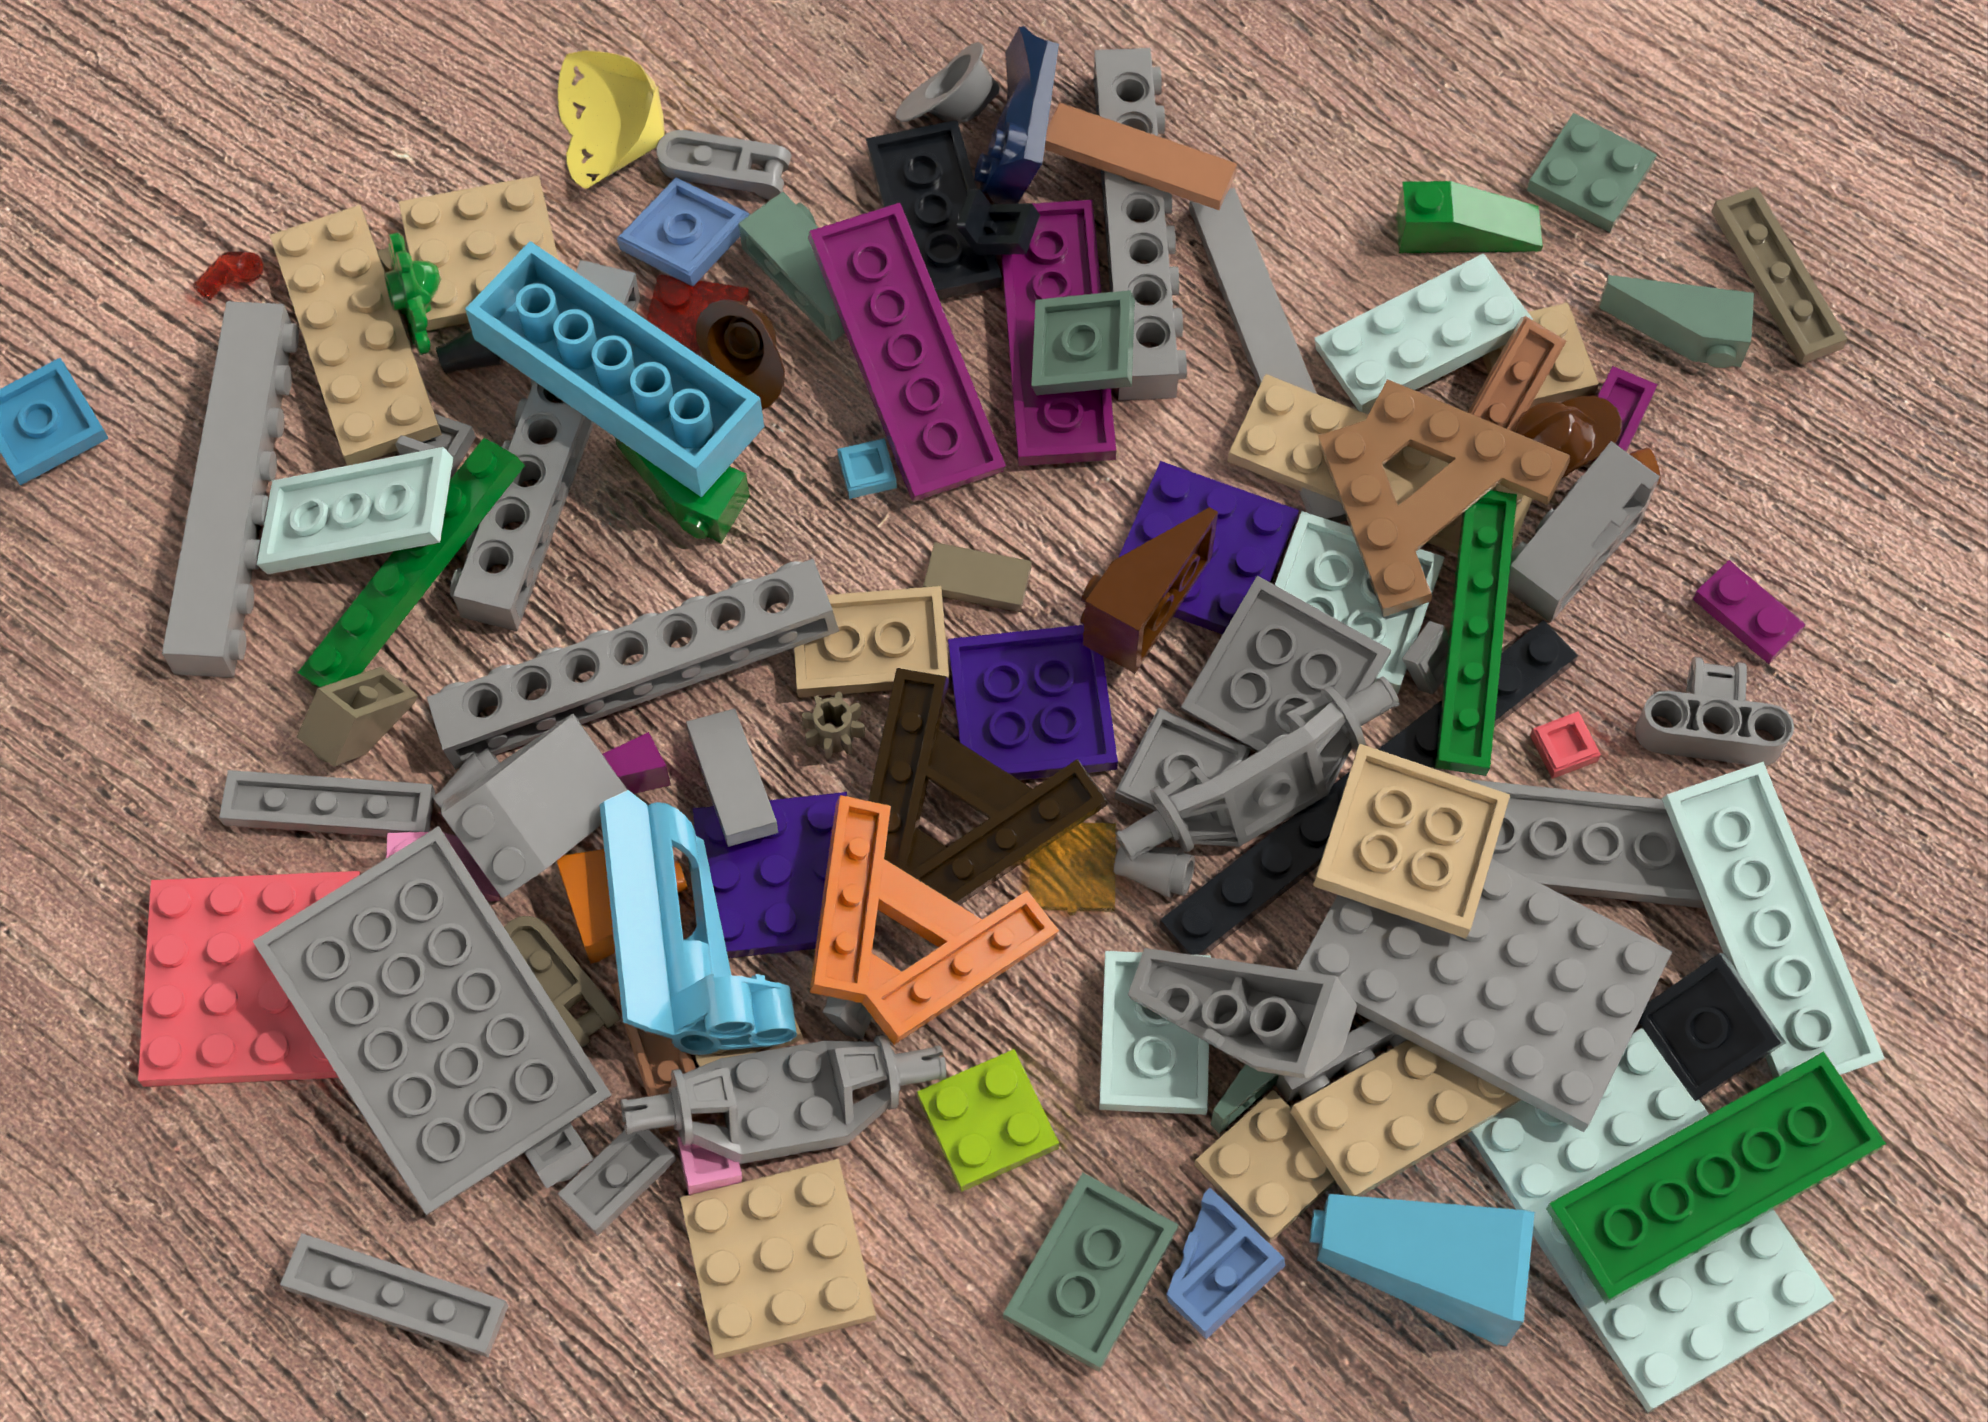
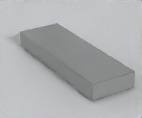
[686,708,778,847]

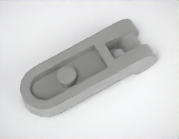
[656,130,791,200]

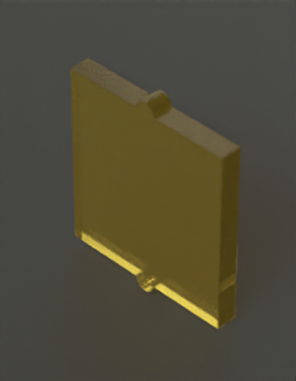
[1029,823,1116,916]

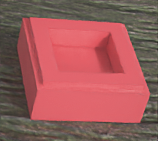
[1530,711,1601,779]

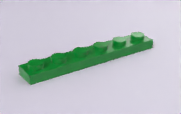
[297,438,525,688]
[1435,490,1517,776]

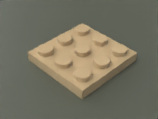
[398,175,559,331]
[1313,744,1510,939]
[680,1159,877,1360]

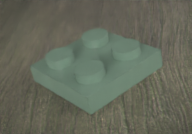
[1527,113,1657,232]
[1032,290,1135,395]

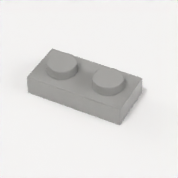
[558,1130,676,1236]

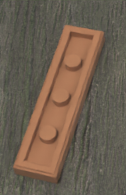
[1044,103,1237,210]

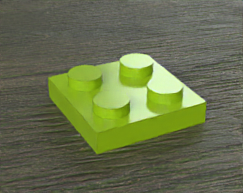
[917,1049,1059,1192]

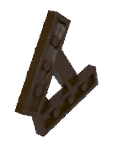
[868,668,1108,906]

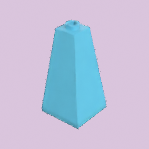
[1309,1194,1535,1346]

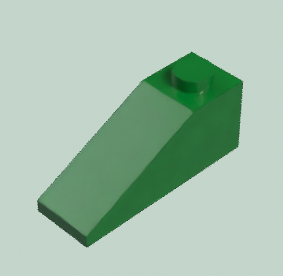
[1396,181,1543,253]
[615,437,750,544]

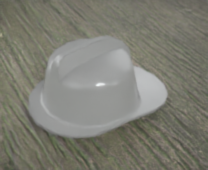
[896,42,1000,123]

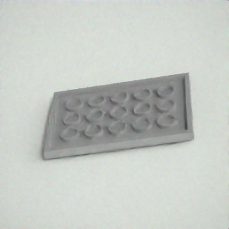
[253,826,612,1216]
[1297,859,1672,1132]

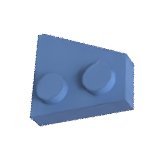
[1167,1188,1285,1339]

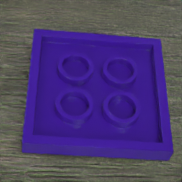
[1118,461,1299,635]
[948,625,1118,780]
[693,792,847,959]

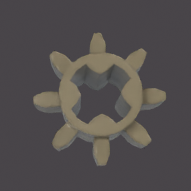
[801,691,865,759]

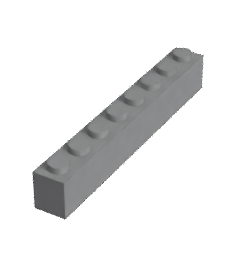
[162,301,299,678]

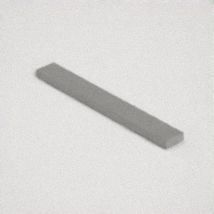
[1189,188,1348,523]

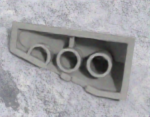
[1128,948,1357,1079]

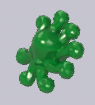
[384,233,441,355]

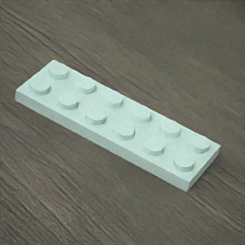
[1662,762,1885,1079]

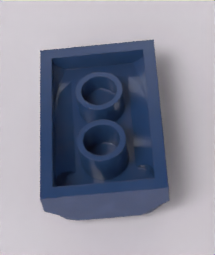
[974,26,1059,204]

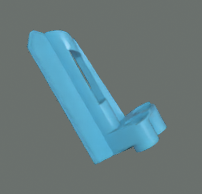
[599,790,797,1055]

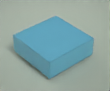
[837,438,897,499]

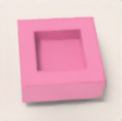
[678,1137,742,1195]

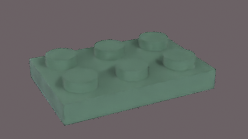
[1003,1173,1179,1372]

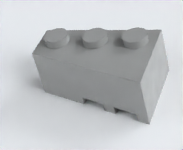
[1508,441,1660,623]

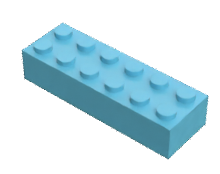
[465,241,764,497]

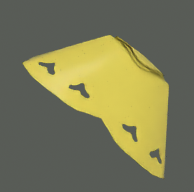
[558,50,665,188]

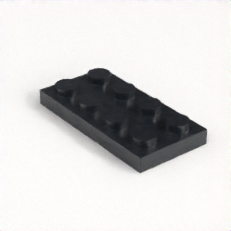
[866,120,1002,300]

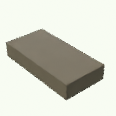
[923,542,1032,613]

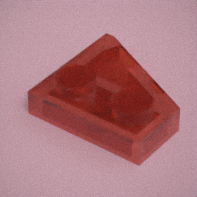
[646,274,750,357]

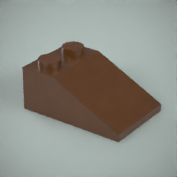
[1080,507,1218,674]

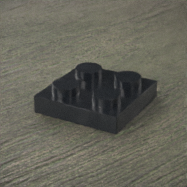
[1639,953,1786,1101]

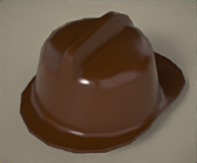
[696,299,785,410]
[1516,396,1622,478]

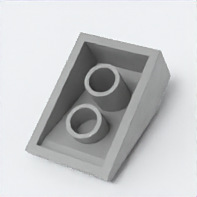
[441,714,627,899]

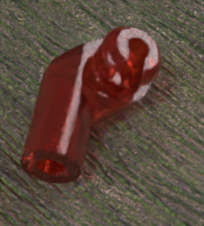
[192,251,263,301]

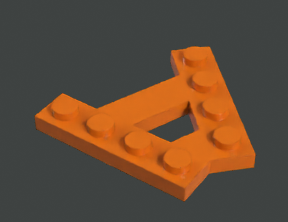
[809,795,1059,1045]

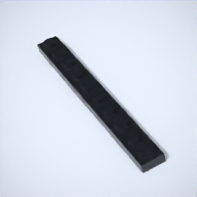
[1159,620,1578,955]

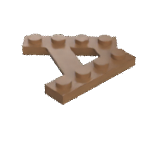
[1318,379,1570,617]

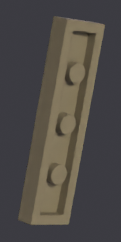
[1711,187,1848,365]

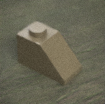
[297,667,418,767]

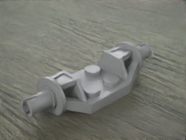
[1115,677,1400,862]
[621,1034,946,1164]

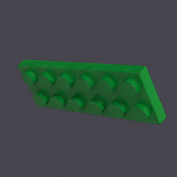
[1546,1051,1886,1304]

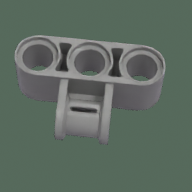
[1635,657,1794,766]

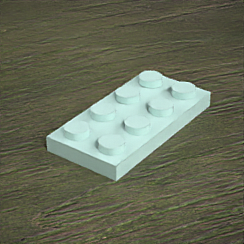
[1314,253,1533,414]
[256,447,453,574]

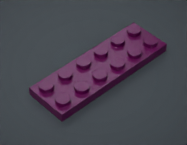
[1001,200,1117,466]
[808,203,1006,502]

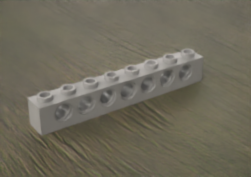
[1093,48,1187,401]
[450,260,640,631]
[427,559,839,770]

